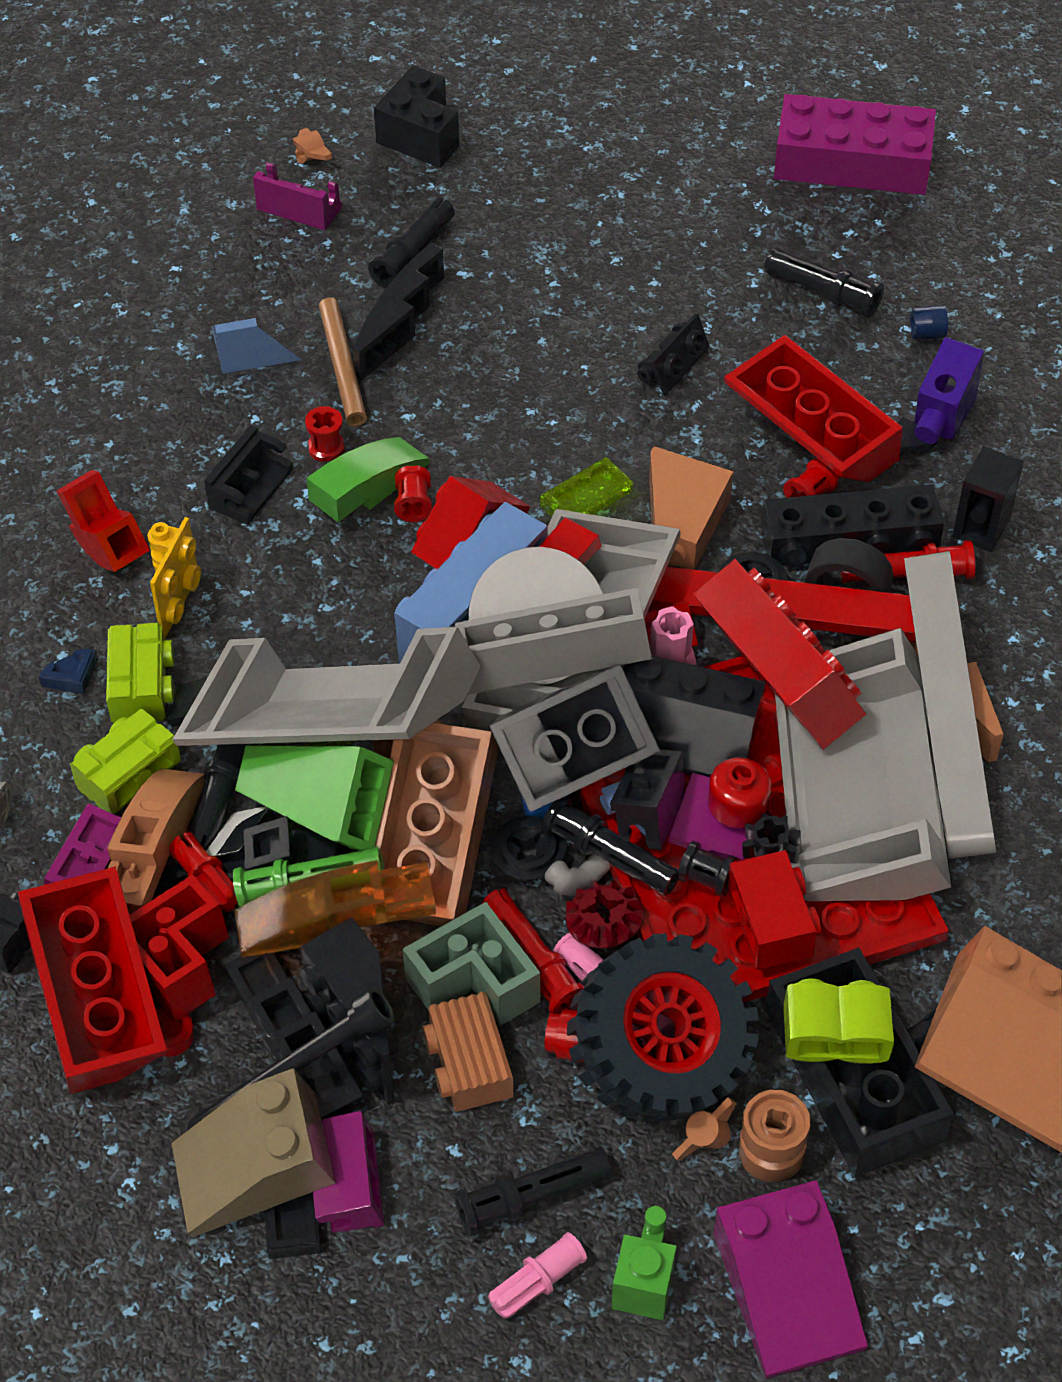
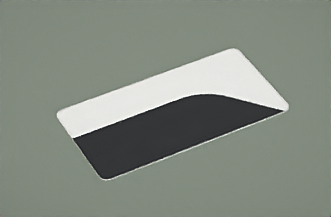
[207,806,268,856]

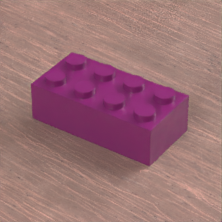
[774,94,936,195]

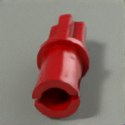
[169,832,238,912]

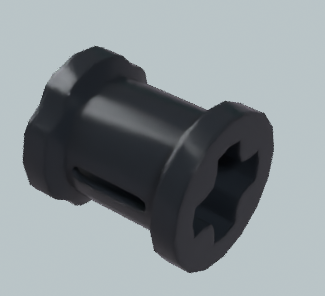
[678,840,739,898]

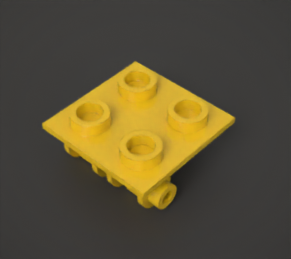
[148,517,201,639]

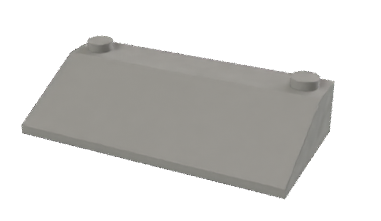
[462,509,681,734]
[172,627,481,746]
[775,628,951,901]

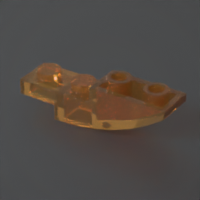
[235,860,436,957]

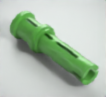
[233,846,385,911]

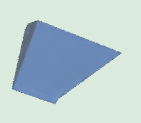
[212,318,302,374]

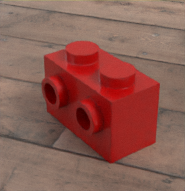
[728,850,821,970]

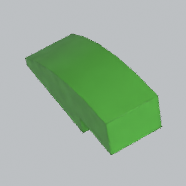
[306,437,429,523]

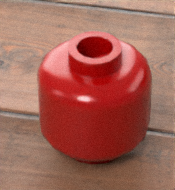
[708,757,771,828]

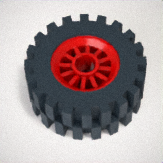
[567,933,759,1122]

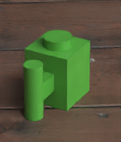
[611,1206,676,1320]

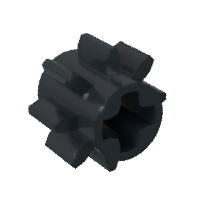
[742,812,801,864]

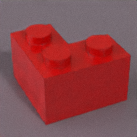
[411,476,531,569]
[129,874,229,1022]

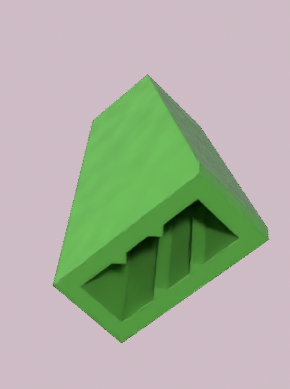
[235,746,394,851]

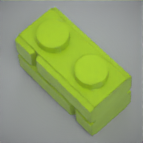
[106,623,174,723]
[70,708,181,814]

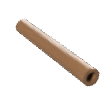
[319,297,367,427]

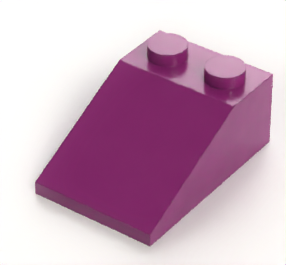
[713,1180,868,1379]

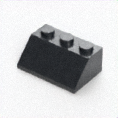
[624,655,766,777]

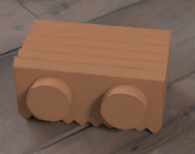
[422,991,513,1112]

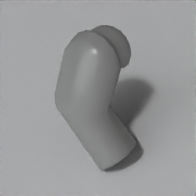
[545,854,610,897]

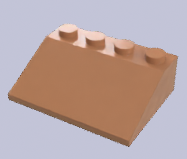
[915,926,1062,1153]

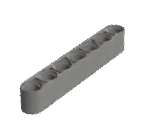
[904,551,996,859]

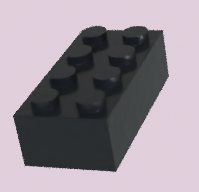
[765,947,954,1178]

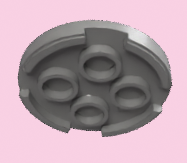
[469,547,603,684]

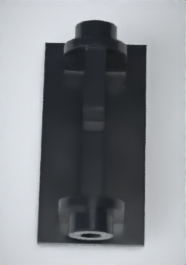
[637,313,710,395]

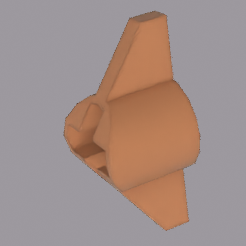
[293,128,333,164]
[672,1097,736,1161]

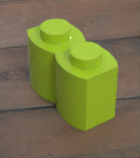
[784,979,894,1063]

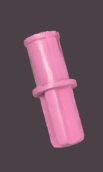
[488,1232,588,1319]

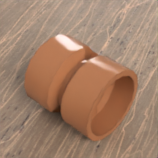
[739,1090,810,1182]

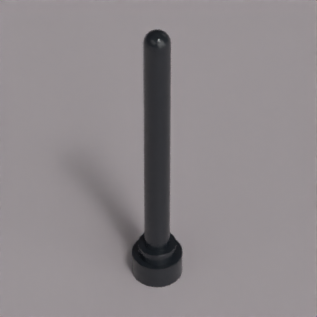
[187,987,394,1130]

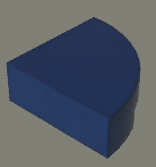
[39,649,98,694]

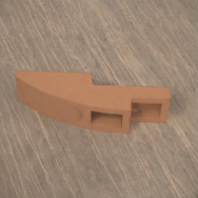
[107,769,206,915]

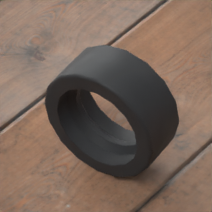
[804,538,894,593]

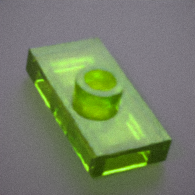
[540,457,633,517]

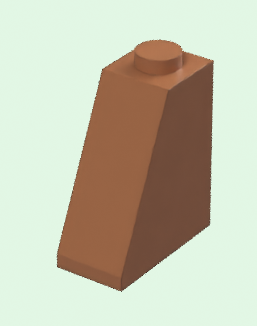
[649,446,733,570]

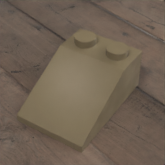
[172,1068,335,1237]

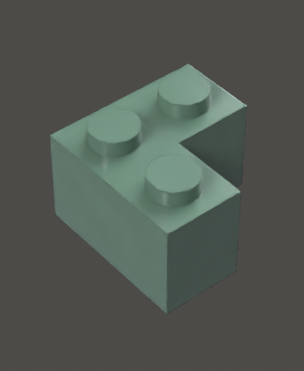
[403,902,540,1026]

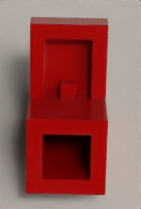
[56,470,150,572]

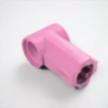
[650,607,697,666]

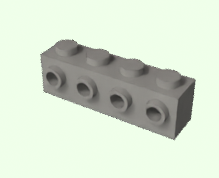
[455,588,652,694]

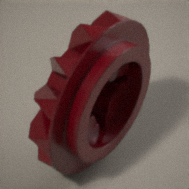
[565,880,643,948]

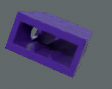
[914,337,984,444]

